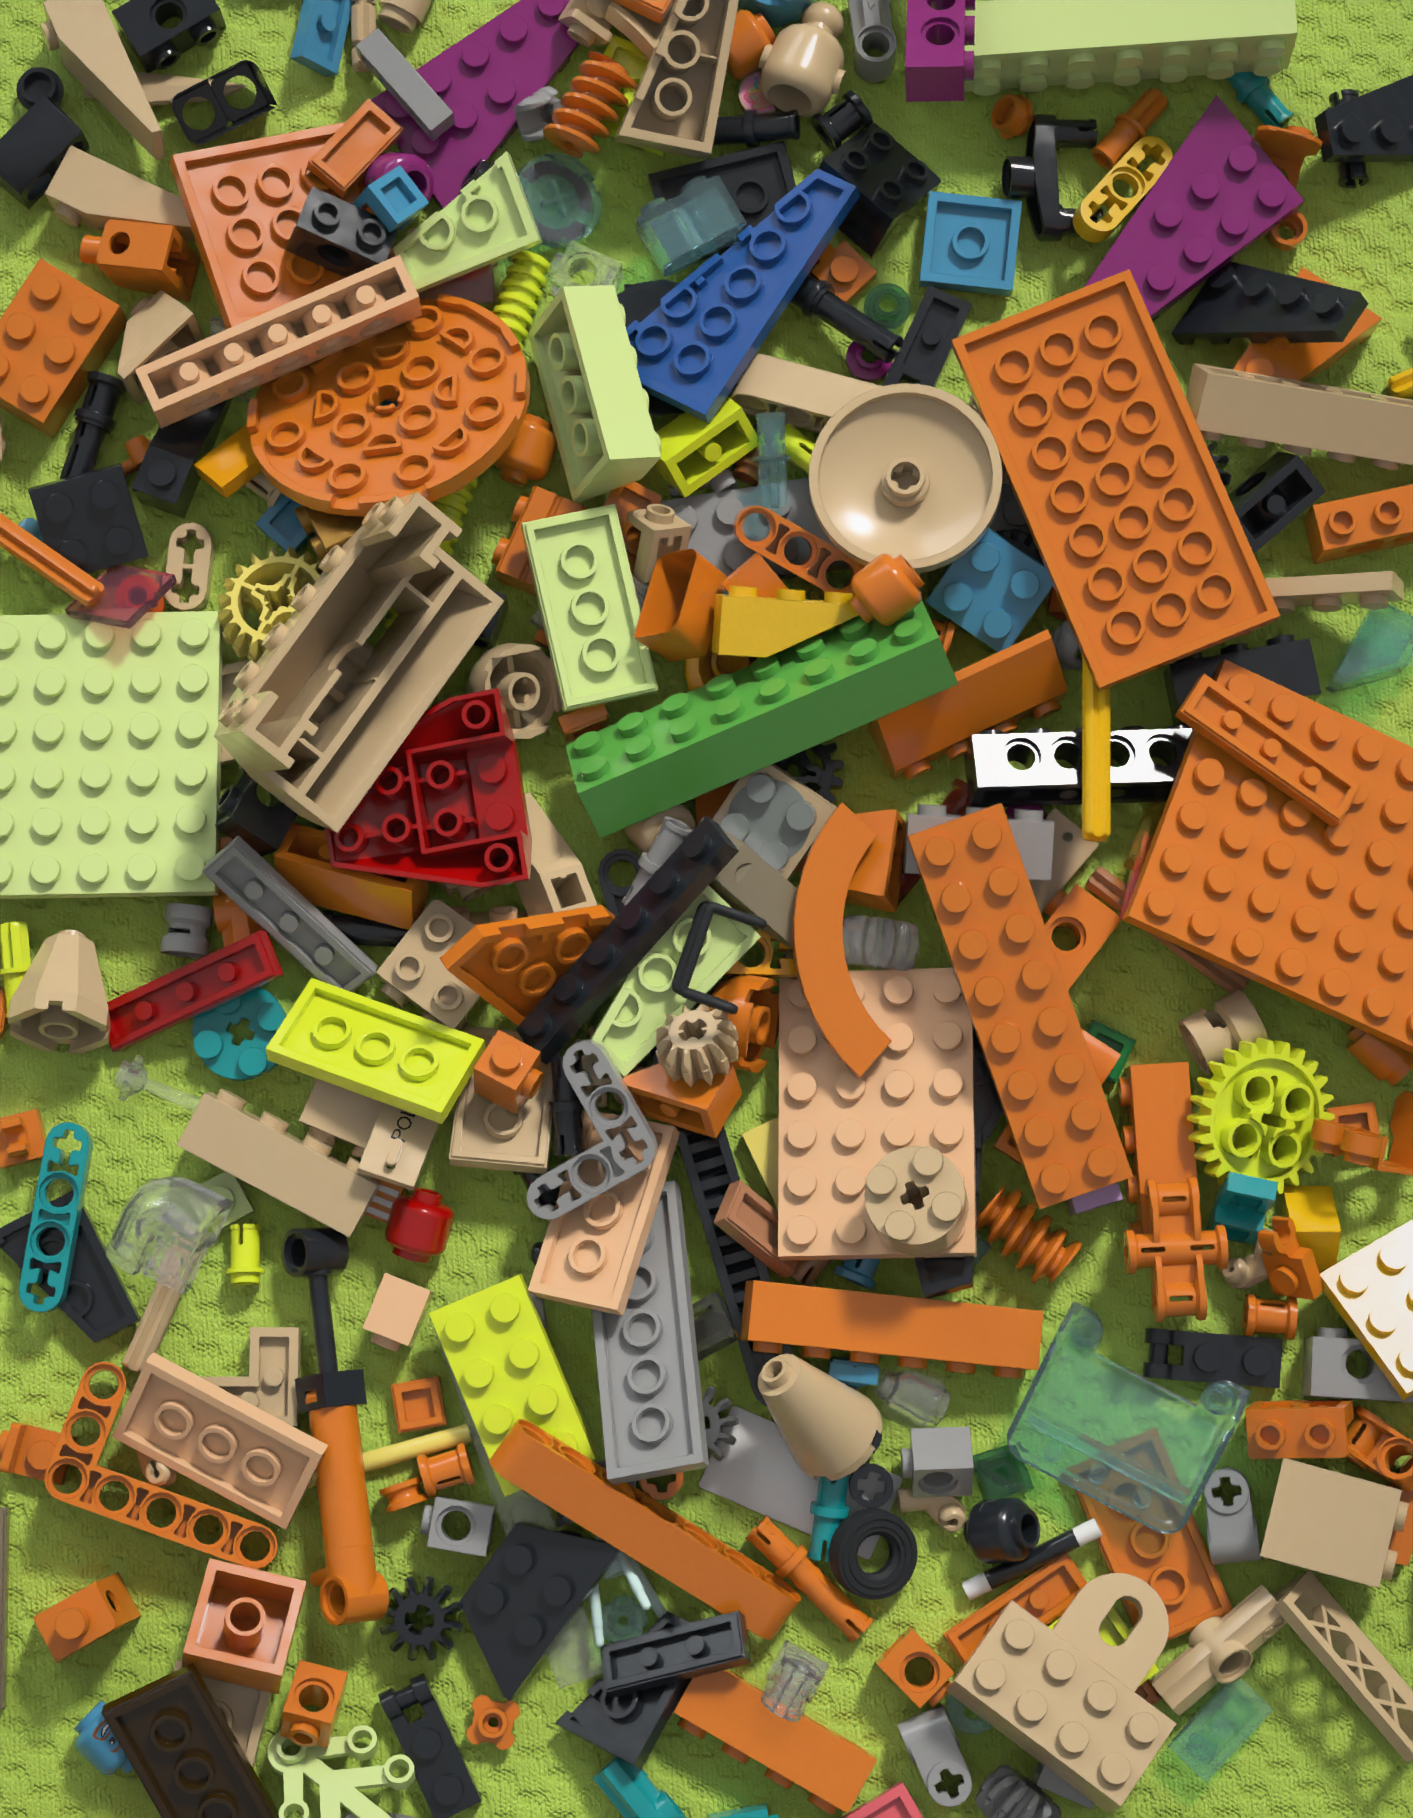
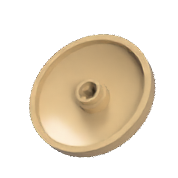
[809,383,1002,574]

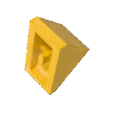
[1281,1186,1341,1274]

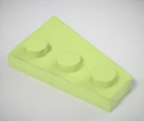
[393,151,543,293]

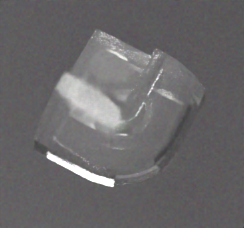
[105,1175,233,1294]

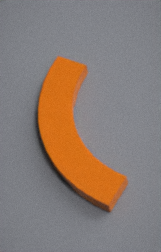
[792,802,892,1078]

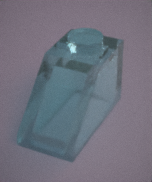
[1325,604,1413,693]

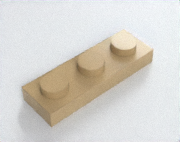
[1265,571,1404,615]

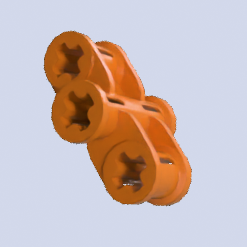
[1123,1177,1229,1323]

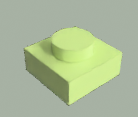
[188,1171,256,1235]

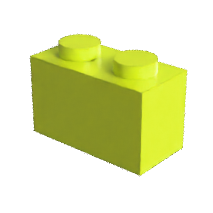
[655,396,761,498]

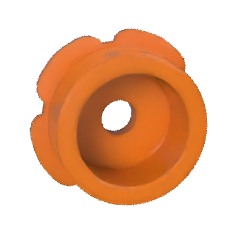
[991,94,1034,139]

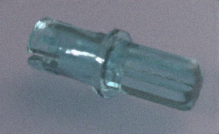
[753,412,791,509]

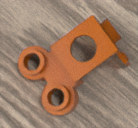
[1253,125,1323,251]
[1310,1091,1413,1176]

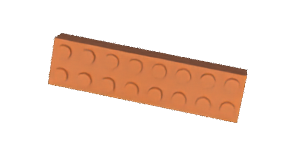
[906,803,1134,1209]

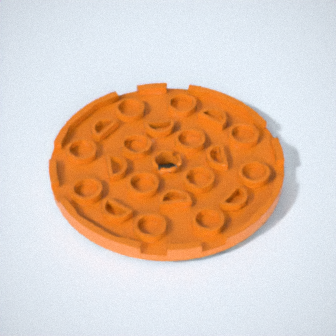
[247,294,531,517]

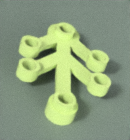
[267,1725,415,1818]

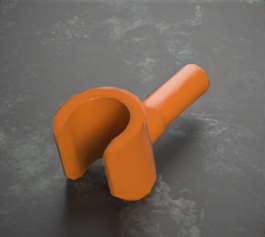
[121,435,151,477]

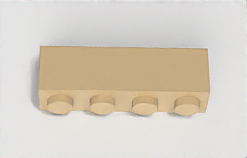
[177,1088,381,1237]

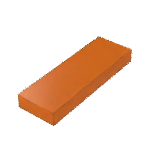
[943,1553,1087,1665]

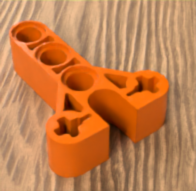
[733,505,920,628]

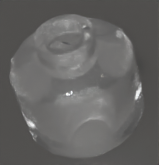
[874,1363,950,1430]

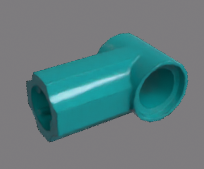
[593,1757,687,1818]

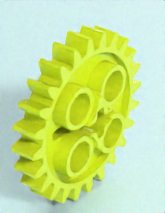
[1187,1038,1335,1194]

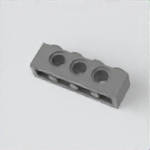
[1302,1327,1413,1403]

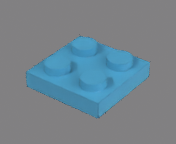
[919,191,1022,296]
[925,528,1053,652]

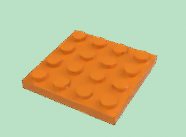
[169,122,395,330]

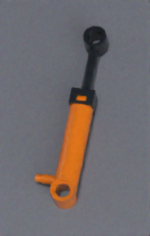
[281,1227,389,1626]

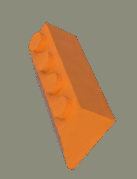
[868,629,1068,781]

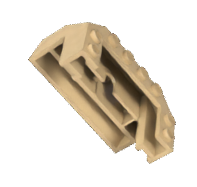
[214,492,504,833]

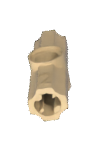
[1150,1584,1287,1716]

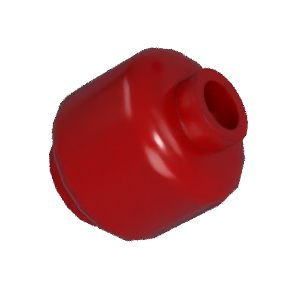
[385,1187,454,1263]

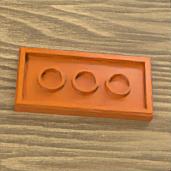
[1064,1428,1233,1641]

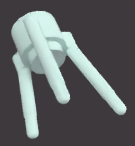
[589,1537,667,1648]

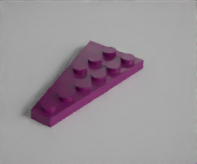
[371,0,580,210]
[1084,95,1305,320]

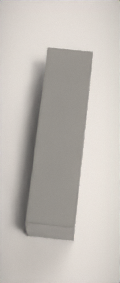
[356,28,455,141]

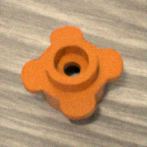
[466,1695,520,1750]

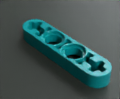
[19,1122,93,1313]

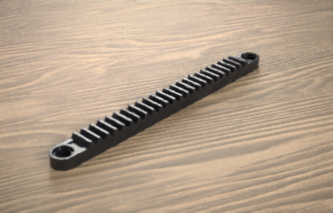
[598,849,793,1406]

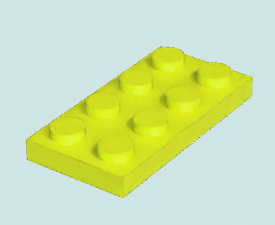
[265,978,486,1124]
[429,1274,598,1497]

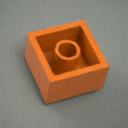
[182,1558,307,1694]

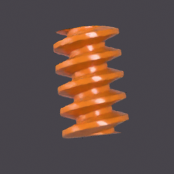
[543,51,637,158]
[977,1184,1082,1285]

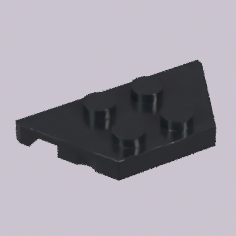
[459,1521,621,1701]

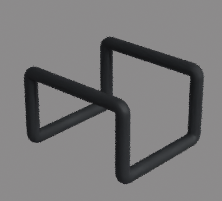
[672,901,767,1014]

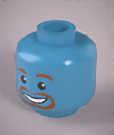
[74,1700,133,1775]

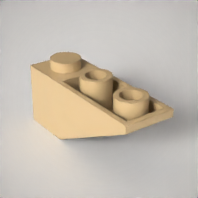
[515,792,597,916]

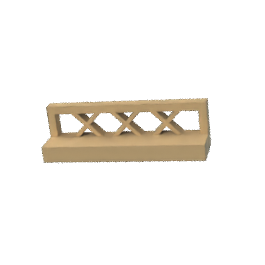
[1273,1570,1413,1763]

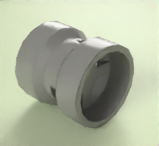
[160,903,214,959]

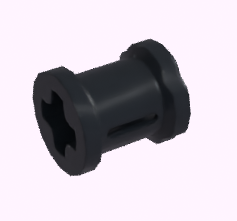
[811,90,873,152]

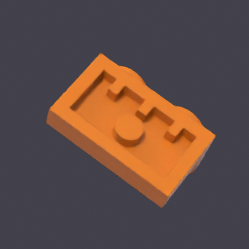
[1245,1399,1354,1459]

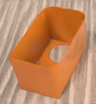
[634,549,727,662]

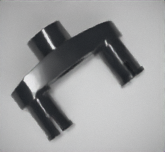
[1001,114,1103,242]

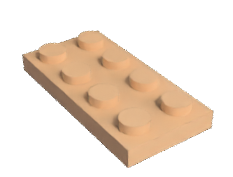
[528,1111,680,1316]
[112,1352,328,1530]

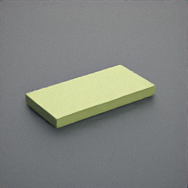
[521,504,658,712]

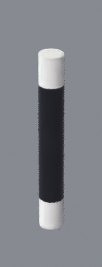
[962,1518,1103,1601]

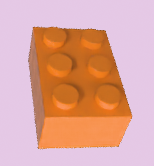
[0,258,128,439]

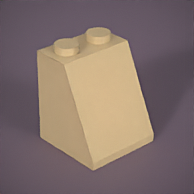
[1260,1458,1409,1588]

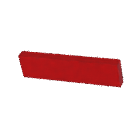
[107,930,284,1052]

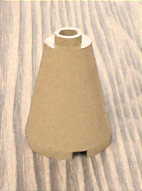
[758,1354,883,1481]

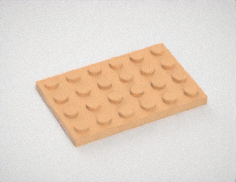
[778,968,977,1261]

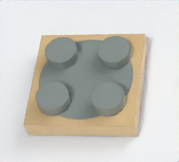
[712,764,837,880]

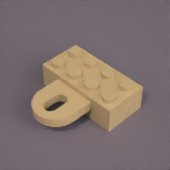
[946,1573,1177,1814]

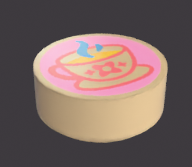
[738,71,780,114]

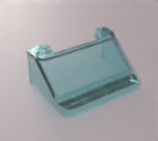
[1007,1301,1251,1534]

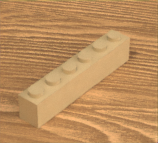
[1186,363,1413,470]

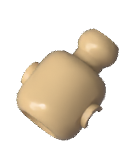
[758,2,846,117]

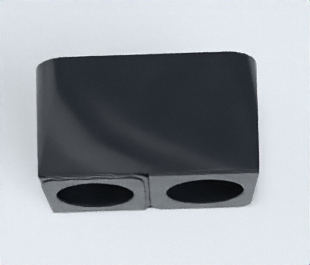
[169,60,277,145]
[0,93,89,209]

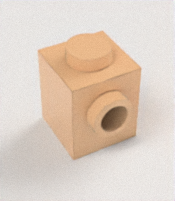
[363,1273,434,1352]

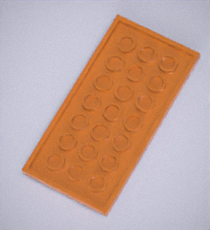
[951,269,1281,692]

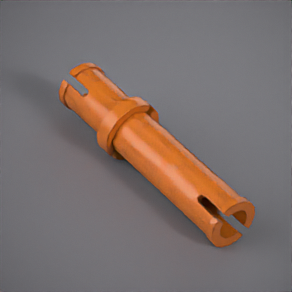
[745,1515,873,1643]

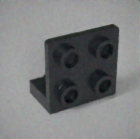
[818,123,941,257]

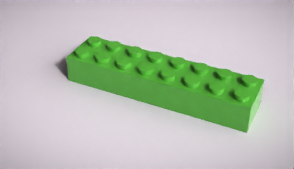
[565,599,958,838]

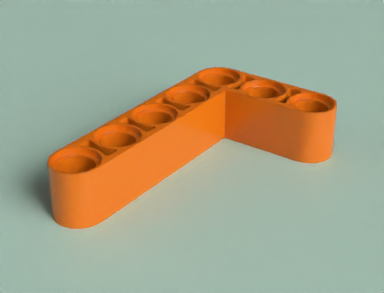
[44,1361,278,1569]

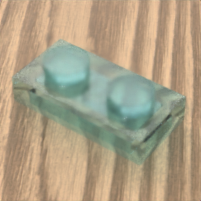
[1167,1678,1273,1783]

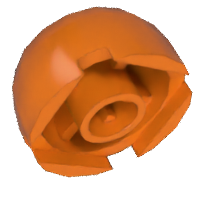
[698,975,779,1073]

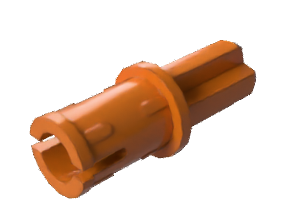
[1091,88,1169,170]

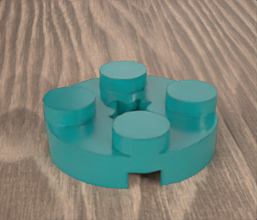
[192,987,287,1081]

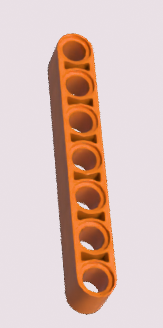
[489,1419,801,1640]

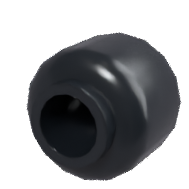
[964,1498,1040,1564]

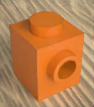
[473,1029,544,1114]

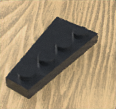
[1171,261,1369,345]

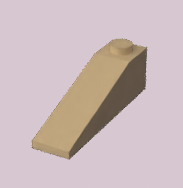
[40,0,165,160]
[45,145,196,242]

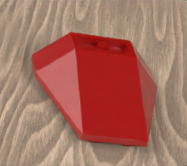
[325,688,532,889]

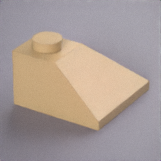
[117,290,205,406]

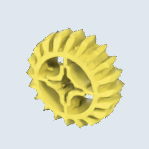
[217,546,323,663]

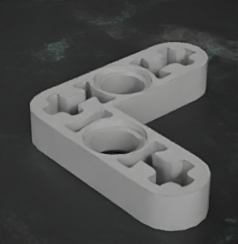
[527,1040,658,1220]

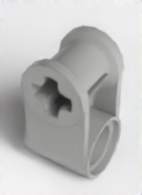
[1204,1467,1262,1565]
[897,1704,972,1807]

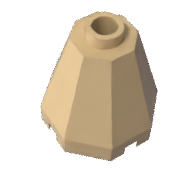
[7,930,111,1054]

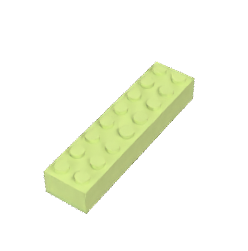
[964,0,1298,96]

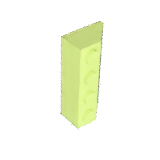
[528,285,661,502]

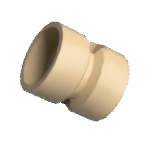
[1178,989,1268,1076]

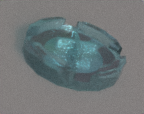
[517,152,602,248]

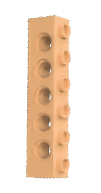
[135,255,422,428]

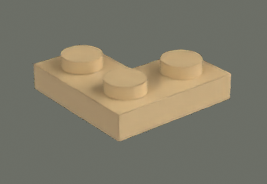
[201,1327,301,1426]

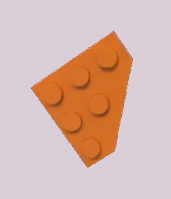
[440,905,616,1026]

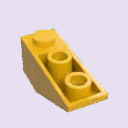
[712,586,859,658]

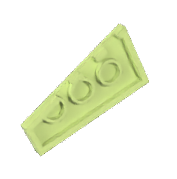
[590,885,761,1077]

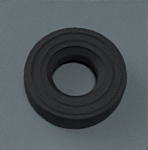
[829,1509,918,1600]

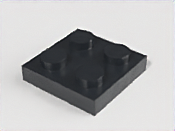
[28,463,148,573]

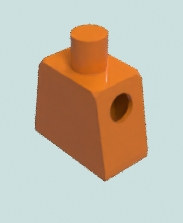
[80,219,201,302]
[795,809,906,912]
[33,1572,142,1663]

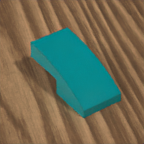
[1206,1172,1278,1245]

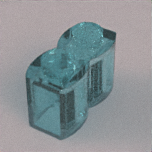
[636,175,747,277]

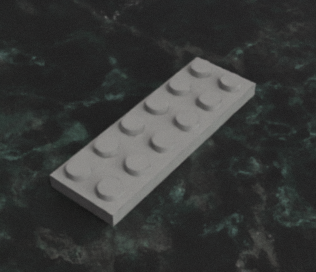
[592,1180,709,1485]

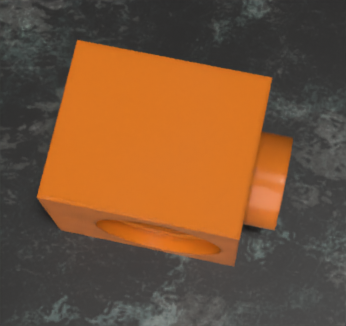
[875,1627,955,1708]
[280,1660,348,1748]

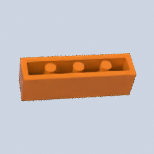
[1117,1062,1203,1253]
[673,1669,877,1815]

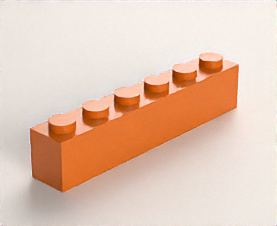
[740,1280,1043,1379]

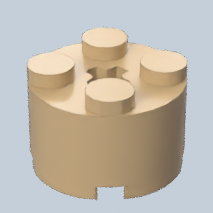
[864,1146,969,1257]

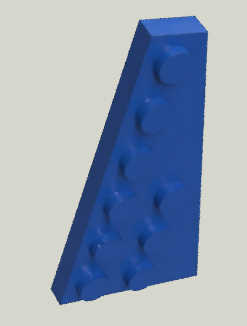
[626,168,860,423]

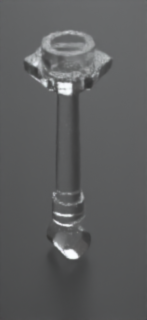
[113,1055,201,1112]

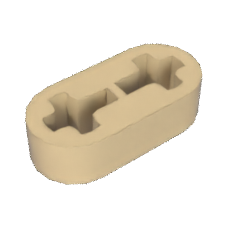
[164,522,215,612]

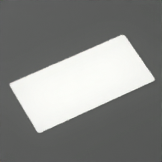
[699,1406,902,1559]

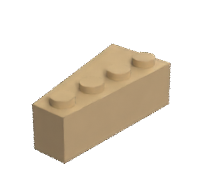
[614,0,739,160]

